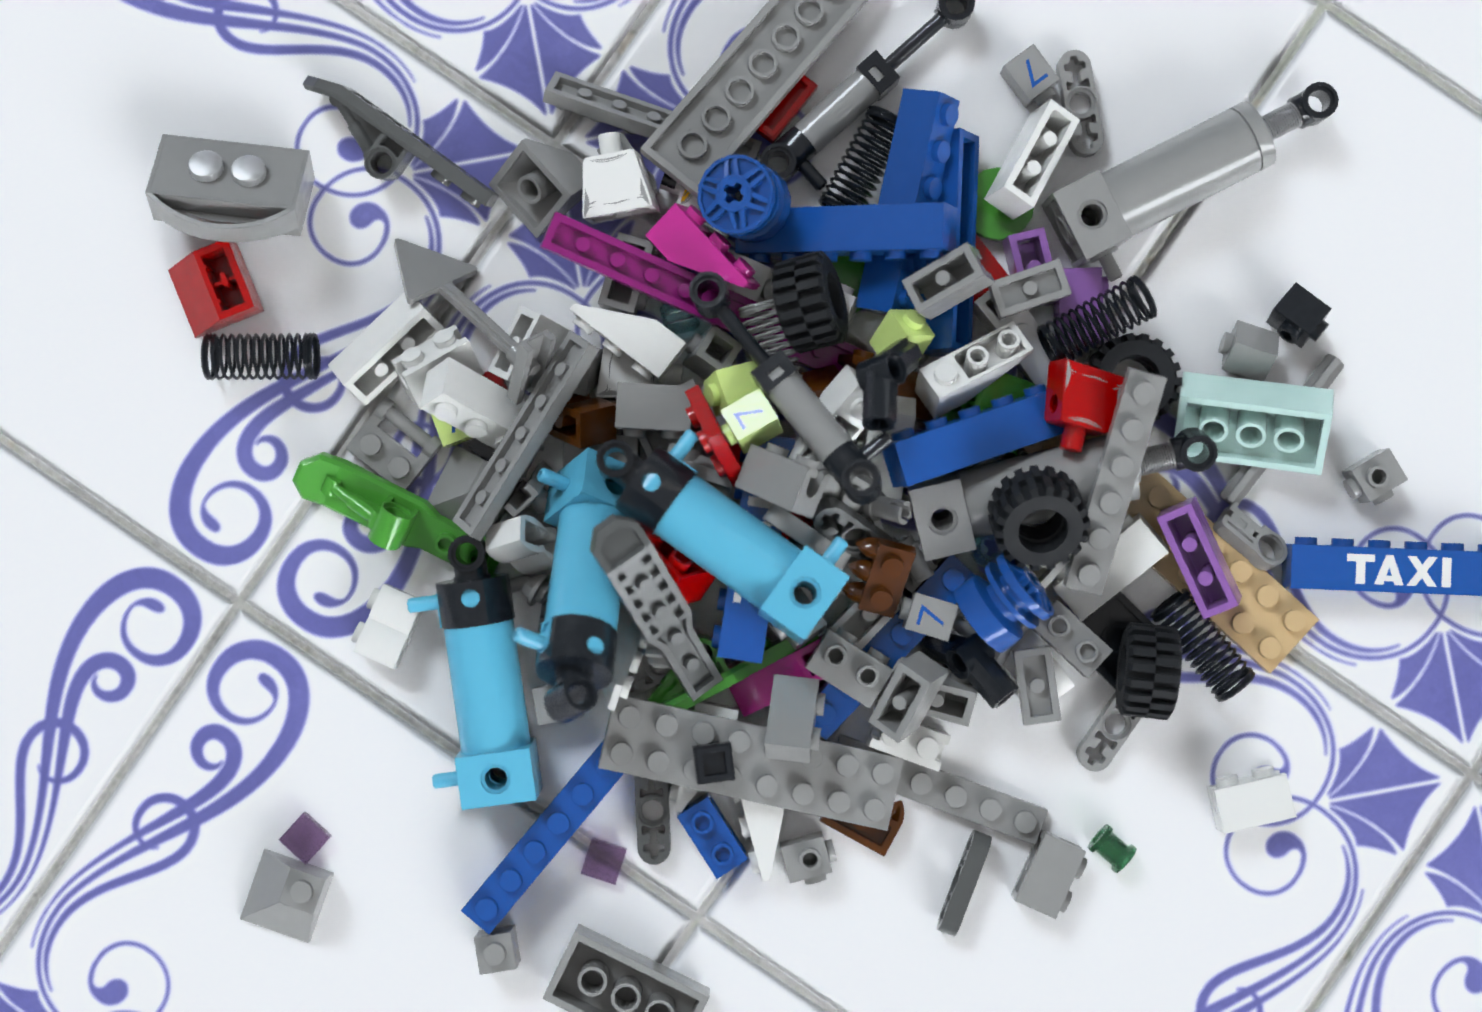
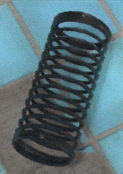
[818,105,897,206]
[1037,275,1157,361]
[201,332,320,381]
[1150,588,1255,702]

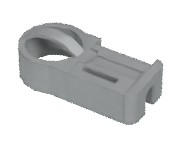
[1213,502,1288,571]

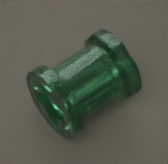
[1087,824,1137,873]

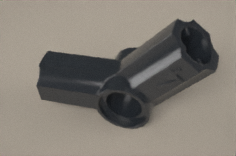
[855,338,923,432]
[920,632,1019,709]

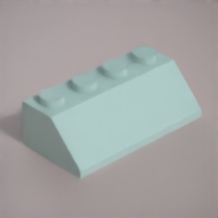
[1174,371,1334,475]

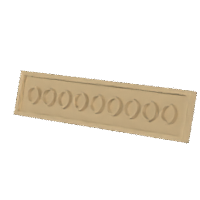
[1021,433,1319,673]

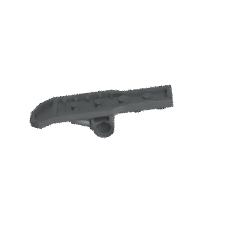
[302,75,500,208]
[589,514,723,702]

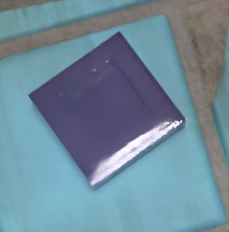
[279,811,332,865]
[581,837,627,885]

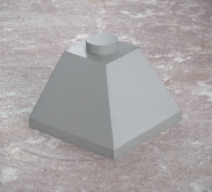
[488,138,583,238]
[428,445,521,537]
[240,849,334,943]

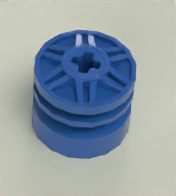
[697,155,791,242]
[954,553,1054,653]

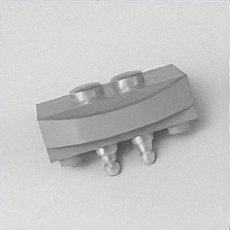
[145,134,315,242]

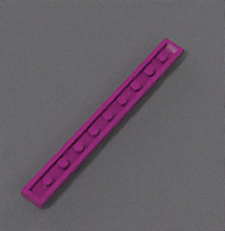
[540,212,865,372]

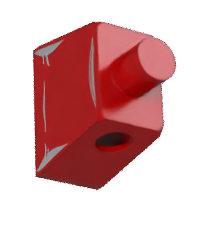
[1044,359,1124,453]

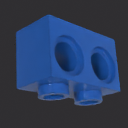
[677,792,748,879]

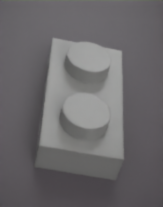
[988,258,1072,320]
[1012,645,1062,726]

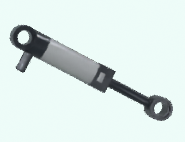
[760,0,975,191]
[689,271,893,505]

